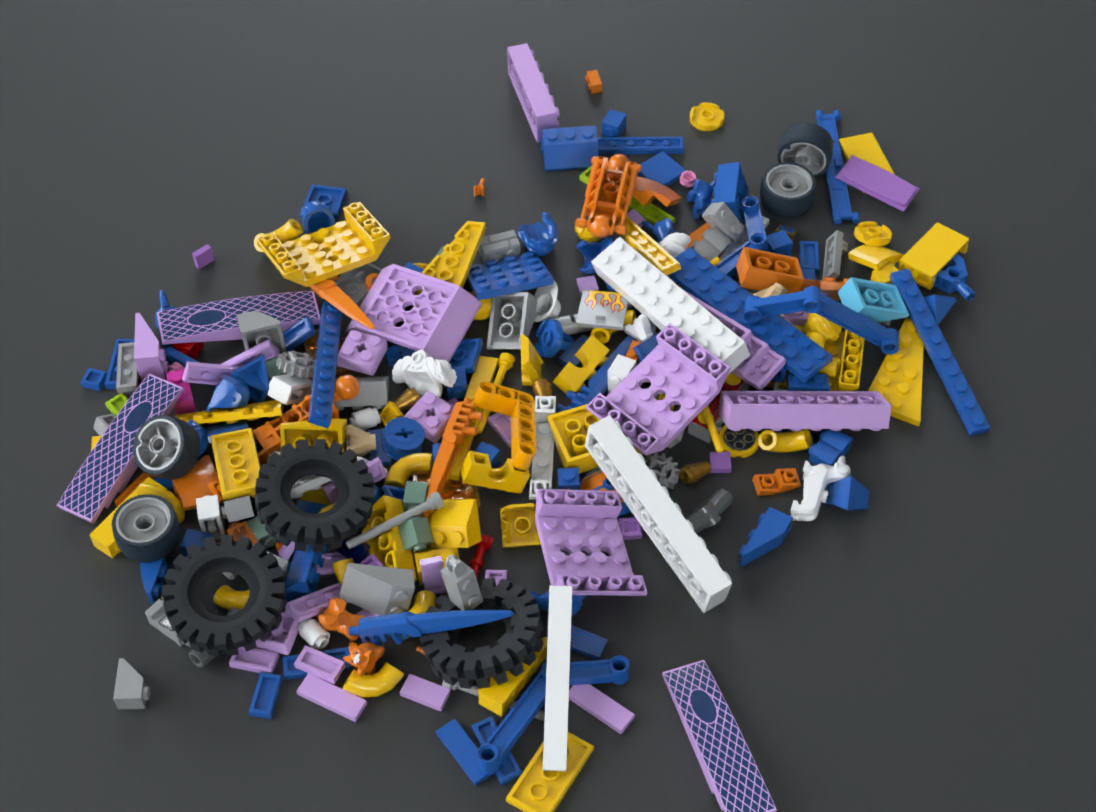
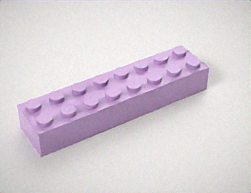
[719,391,892,431]

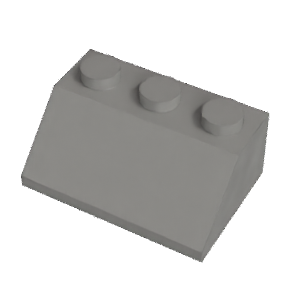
[237,310,287,363]
[334,376,389,411]

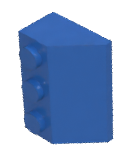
[542,126,598,171]
[711,162,748,225]
[285,544,328,601]

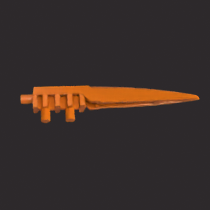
[309,275,375,329]
[423,398,483,517]

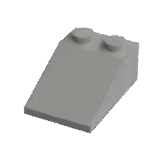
[486,292,537,350]
[339,563,415,615]

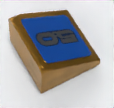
[775,224,798,242]

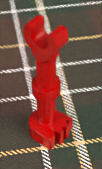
[470,533,494,579]

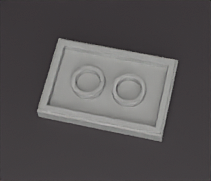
[334,263,382,307]

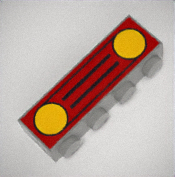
[688,372,750,443]

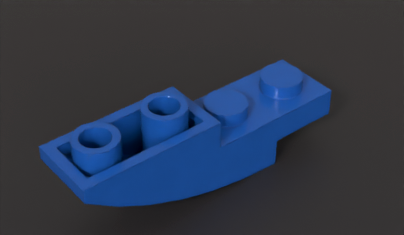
[140,555,169,604]

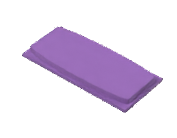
[836,155,920,212]

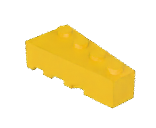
[362,495,417,582]

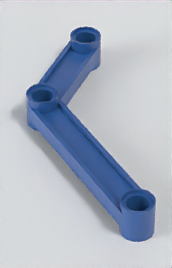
[681,196,768,294]
[744,286,899,355]
[477,655,630,774]

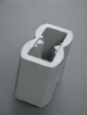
[690,226,732,262]

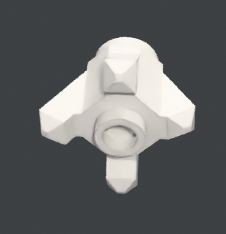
[624,314,656,343]

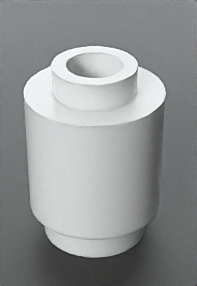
[349,407,381,431]
[298,618,330,650]

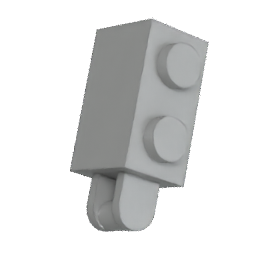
[441,555,483,610]

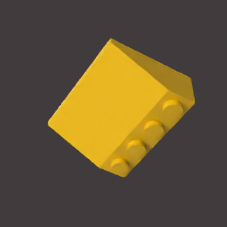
[547,404,643,474]

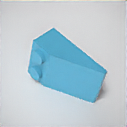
[838,277,909,323]

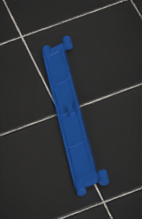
[816,109,860,224]

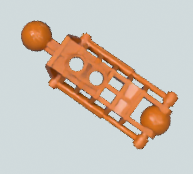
[575,154,642,238]
[252,375,360,468]

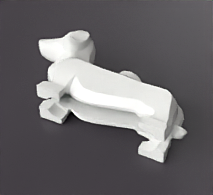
[791,456,850,521]

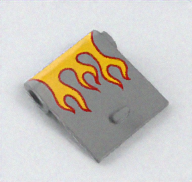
[576,289,633,330]

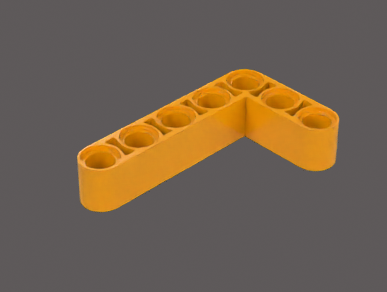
[472,381,537,470]

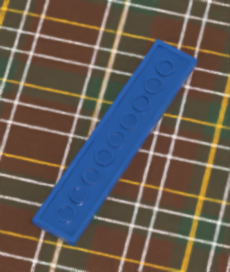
[667,247,833,383]

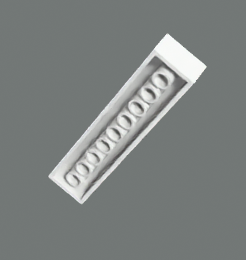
[591,237,750,374]
[585,415,732,613]

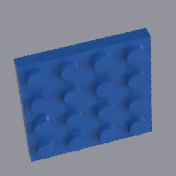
[466,252,554,301]

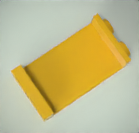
[898,222,969,290]

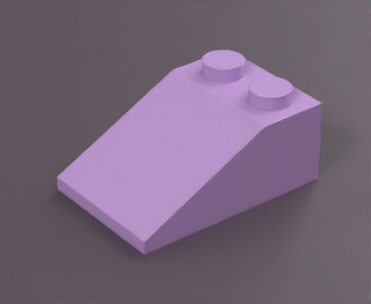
[134,313,169,382]

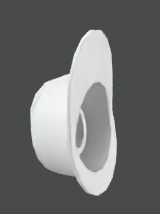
[534,280,561,322]

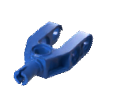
[933,253,976,302]

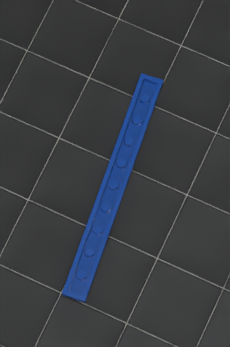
[889,268,990,436]
[308,301,342,429]

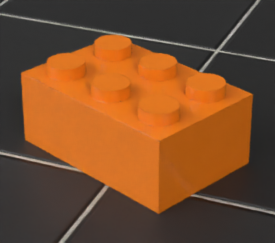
[736,247,804,294]

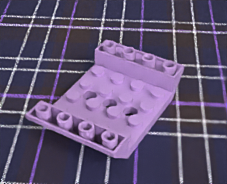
[345,264,482,362]
[586,323,731,456]
[535,489,648,596]

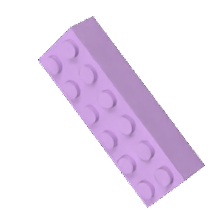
[507,43,560,143]

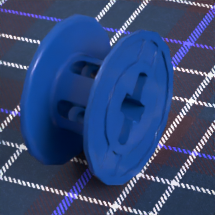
[382,417,425,461]

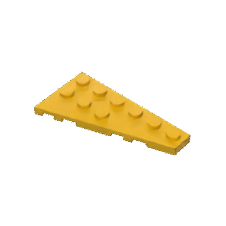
[411,221,486,306]
[868,318,924,427]
[172,400,284,424]

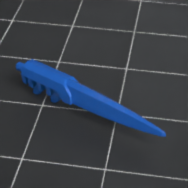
[556,335,635,412]
[349,610,515,645]

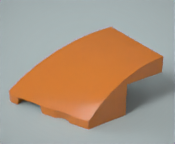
[633,177,682,207]
[172,455,225,511]

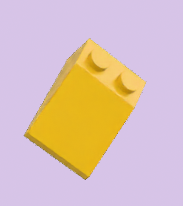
[280,419,347,453]

